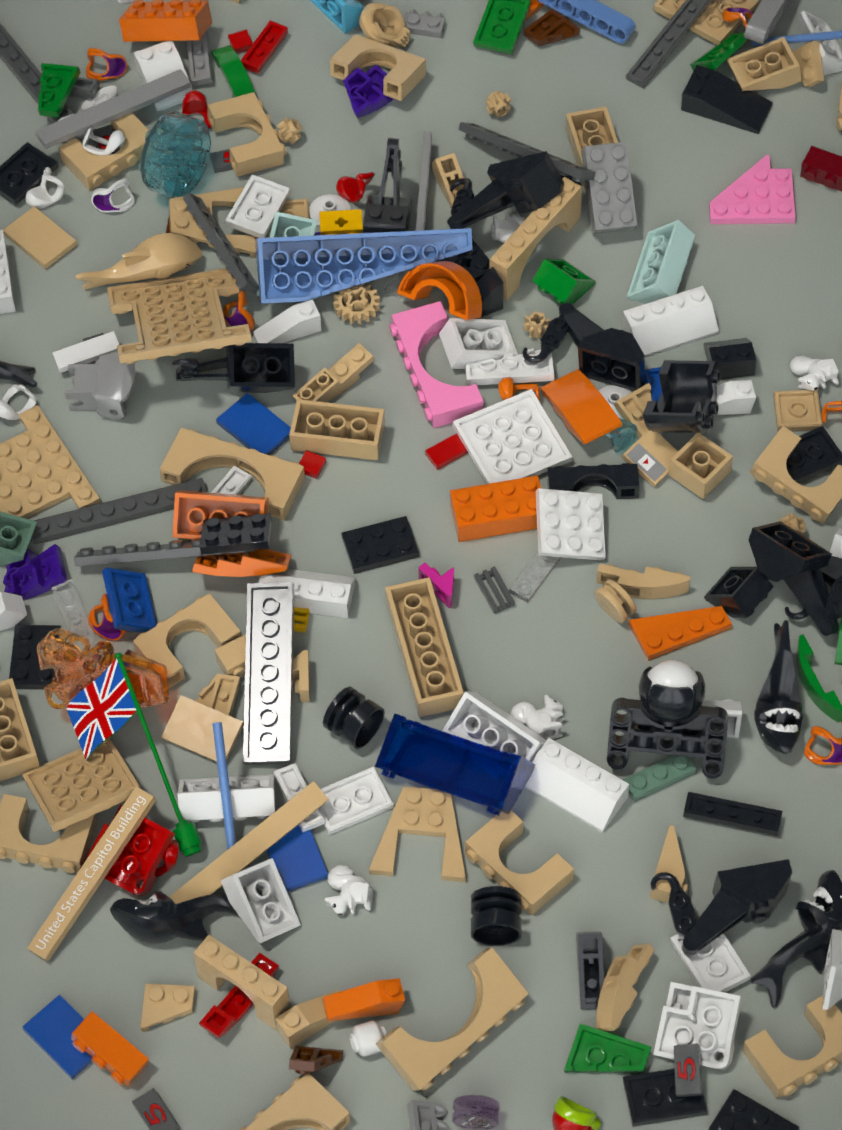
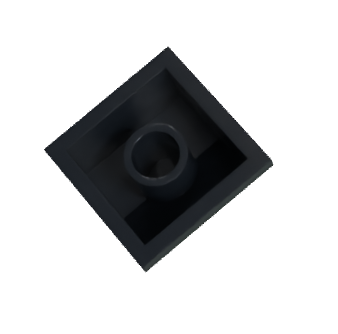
[703,338,756,379]
[704,567,773,618]

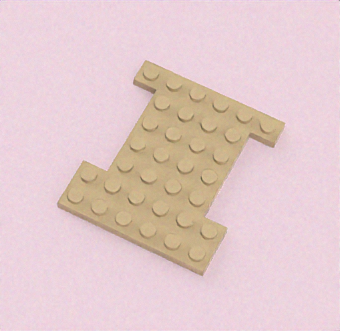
[107,268,252,364]
[0,405,100,519]

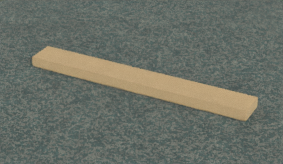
[169,781,329,904]

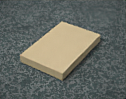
[3,206,77,269]
[161,695,244,762]

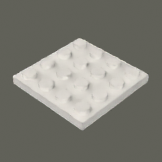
[453,389,572,484]

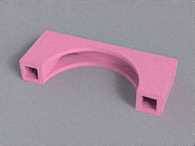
[389,301,484,428]

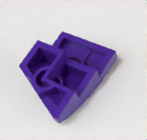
[343,64,394,118]
[3,544,67,601]

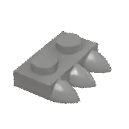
[404,9,445,38]
[408,1100,449,1130]

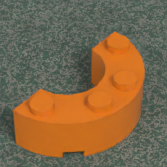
[397,261,482,320]

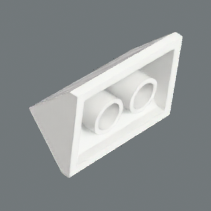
[798,10,842,76]

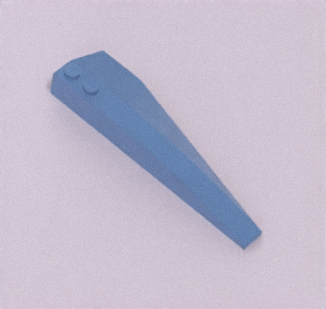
[255,228,473,304]

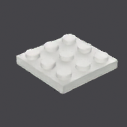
[536,488,606,560]

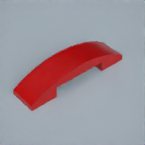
[199,952,279,1038]

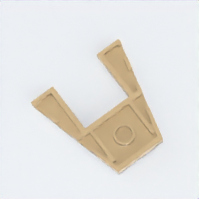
[169,187,256,258]
[369,787,466,882]

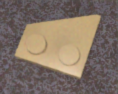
[792,41,824,87]
[614,383,652,438]
[196,673,241,716]
[140,983,195,1032]

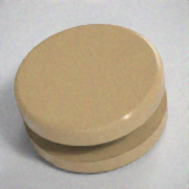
[594,579,636,623]

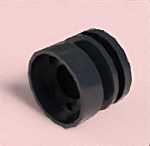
[323,686,385,749]
[471,886,522,946]

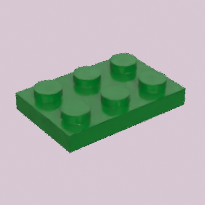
[473,0,531,55]

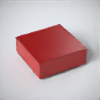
[228,30,253,53]
[299,451,326,479]

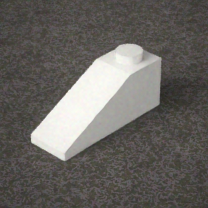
[253,299,321,343]
[716,380,756,415]

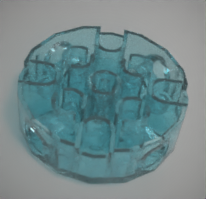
[138,111,211,198]

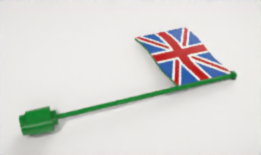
[66,653,203,857]

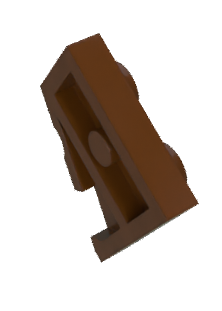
[524,9,580,46]
[289,1046,343,1074]

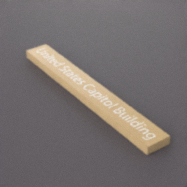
[27,787,157,962]

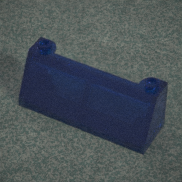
[375,713,536,816]

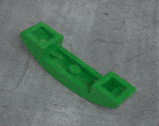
[211,45,256,98]
[796,634,842,722]

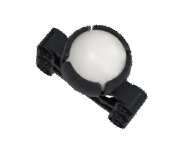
[607,660,728,779]

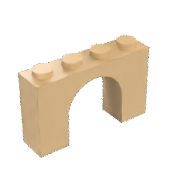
[330,34,426,101]
[208,92,286,177]
[59,113,157,191]
[749,426,842,524]
[133,593,241,690]
[0,794,98,873]
[465,806,574,915]
[193,935,290,1030]
[743,995,842,1099]

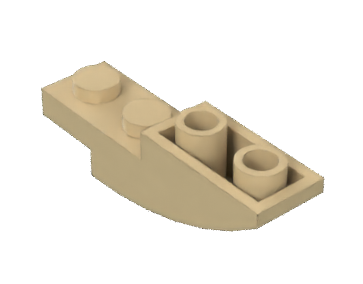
[293,343,375,402]
[596,563,691,599]
[596,943,655,1031]

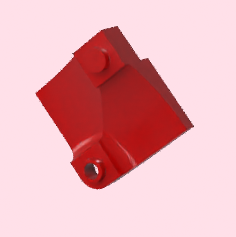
[83,804,175,896]

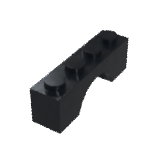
[547,463,640,500]

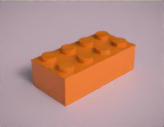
[119,0,212,42]
[450,475,541,542]
[172,490,269,539]

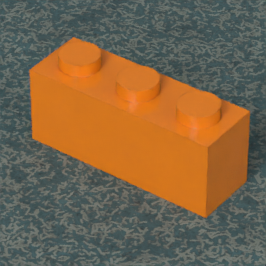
[72,1011,149,1087]

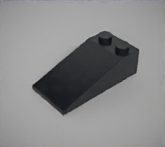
[681,65,773,134]

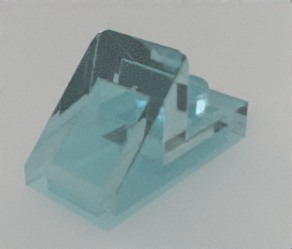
[604,418,637,453]

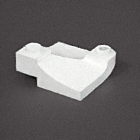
[653,982,743,1070]

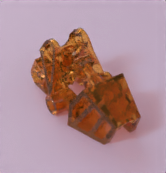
[37,628,170,709]

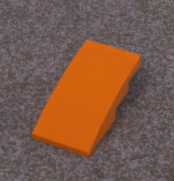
[540,369,623,445]
[192,549,292,577]

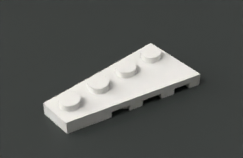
[465,348,554,386]

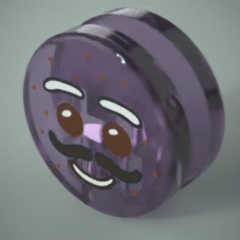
[452,1095,500,1130]

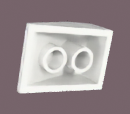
[133,41,193,111]
[439,318,518,369]
[220,858,301,944]
[823,929,842,1010]

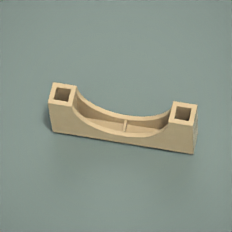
[489,177,582,301]
[160,428,305,521]
[376,947,529,1091]
[240,1074,351,1130]

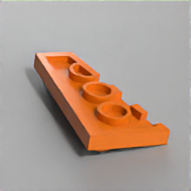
[628,606,732,661]

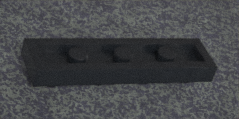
[683,792,782,836]

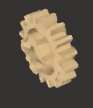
[333,283,380,325]

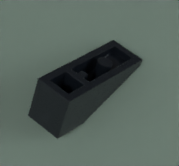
[576,931,604,1009]

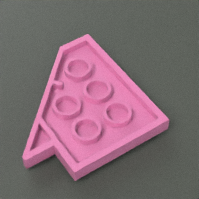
[709,155,795,224]

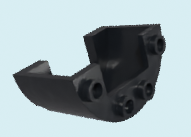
[643,360,720,433]

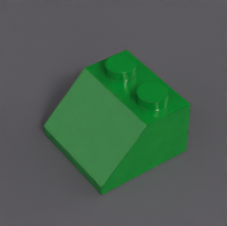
[532,259,596,304]

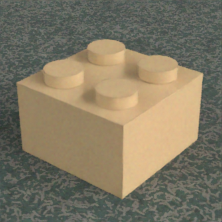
[668,433,733,499]

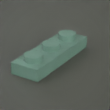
[623,755,697,802]

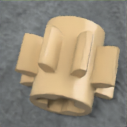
[486,91,512,117]
[277,117,302,144]
[524,311,550,339]
[780,513,806,535]

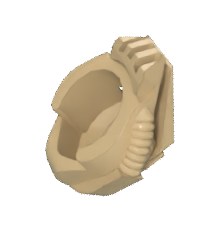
[359,3,410,47]

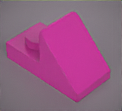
[418,563,455,608]

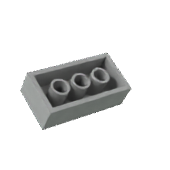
[581,142,638,234]

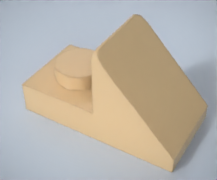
[293,650,310,702]

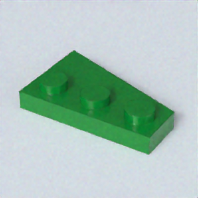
[690,32,748,71]
[38,63,80,118]
[564,1023,651,1073]

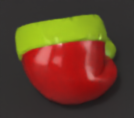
[552,1096,601,1130]

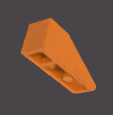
[322,978,405,1021]

